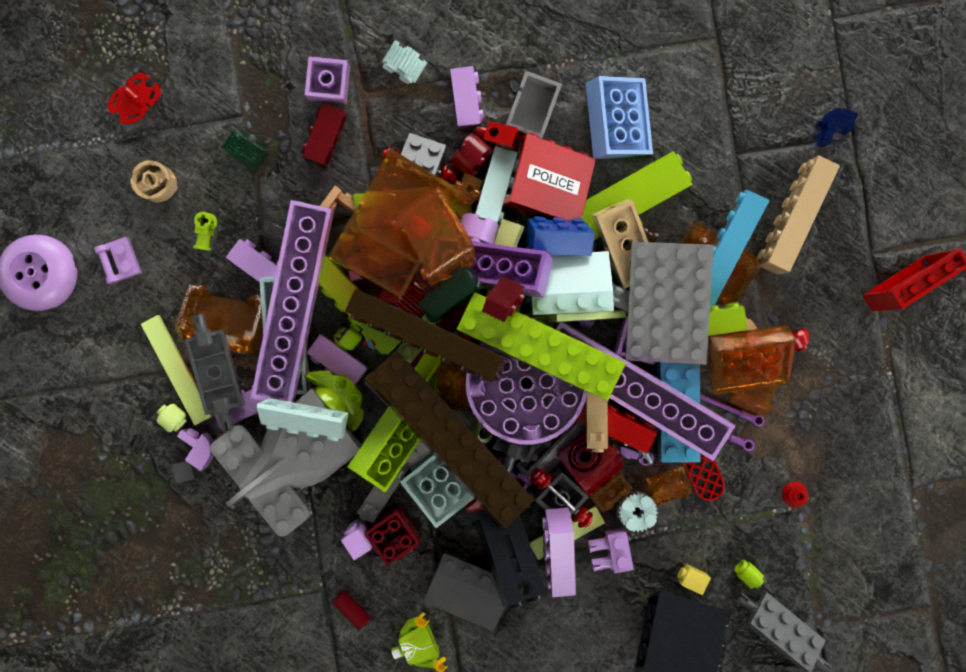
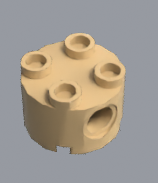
[131,160,178,203]

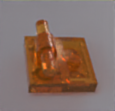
[727,367,779,417]

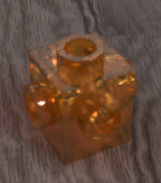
[453,173,483,206]

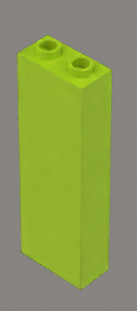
[582,151,693,240]

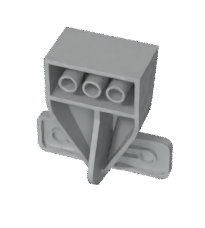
[210,388,362,537]

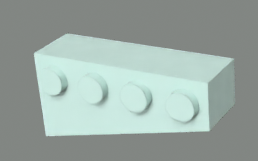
[476,146,519,223]

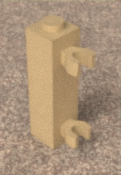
[587,392,608,452]

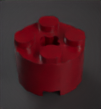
[450,133,494,180]

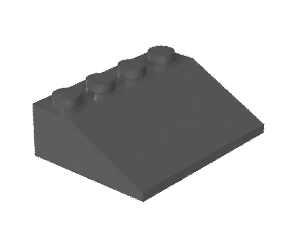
[423,549,506,631]

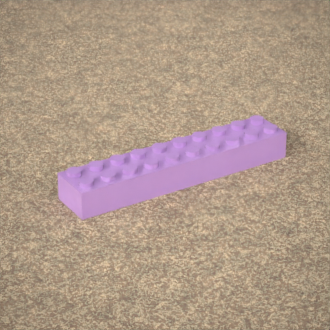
[251,200,334,403]
[556,322,735,461]

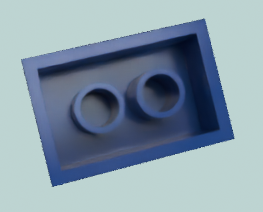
[525,216,595,256]

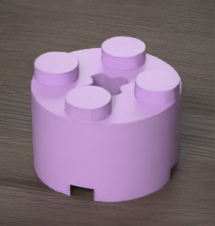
[455,214,499,244]

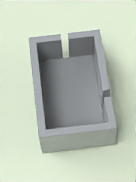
[506,71,562,139]

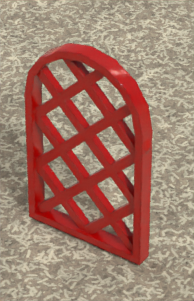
[682,453,725,501]

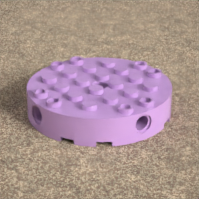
[466,342,587,445]

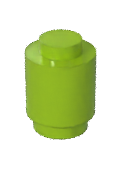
[734,560,764,589]

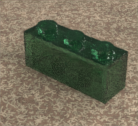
[418,266,485,323]

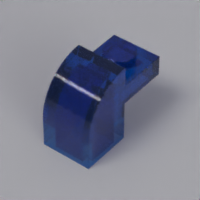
[816,108,858,148]

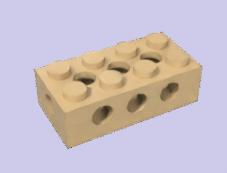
[591,199,648,289]

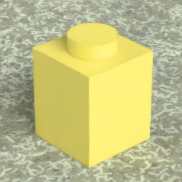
[678,564,711,595]

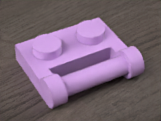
[94,237,142,284]

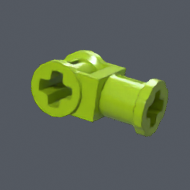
[193,212,217,251]

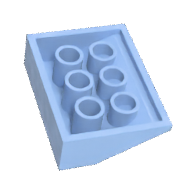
[585,76,653,159]

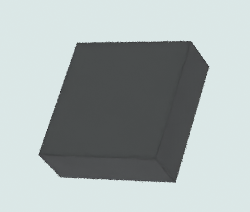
[172,461,196,483]

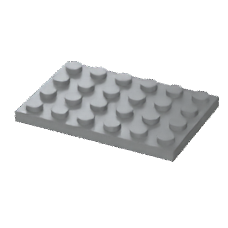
[626,242,714,365]

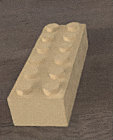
[757,155,840,275]

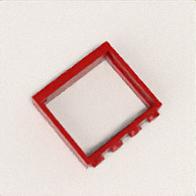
[862,248,966,311]

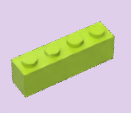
[708,302,748,336]

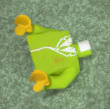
[391,612,448,672]

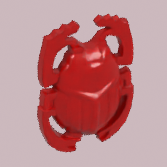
[108,72,162,125]

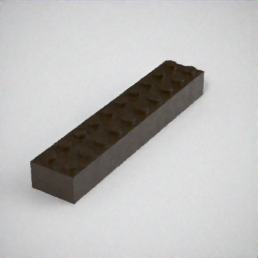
[364,350,534,529]

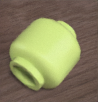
[156,404,187,432]

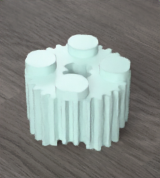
[382,40,427,84]
[616,490,658,532]

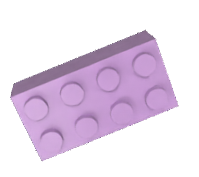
[542,508,576,597]

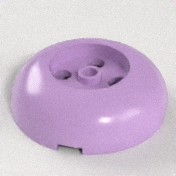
[0,235,77,311]

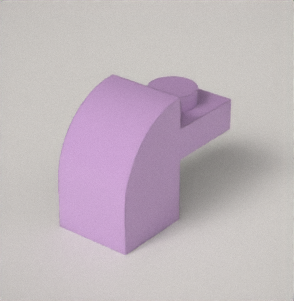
[177,428,214,471]

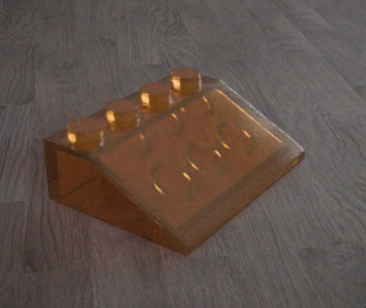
[708,325,796,395]

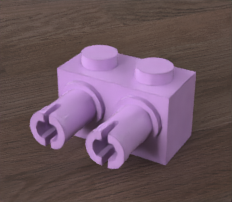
[588,527,634,573]

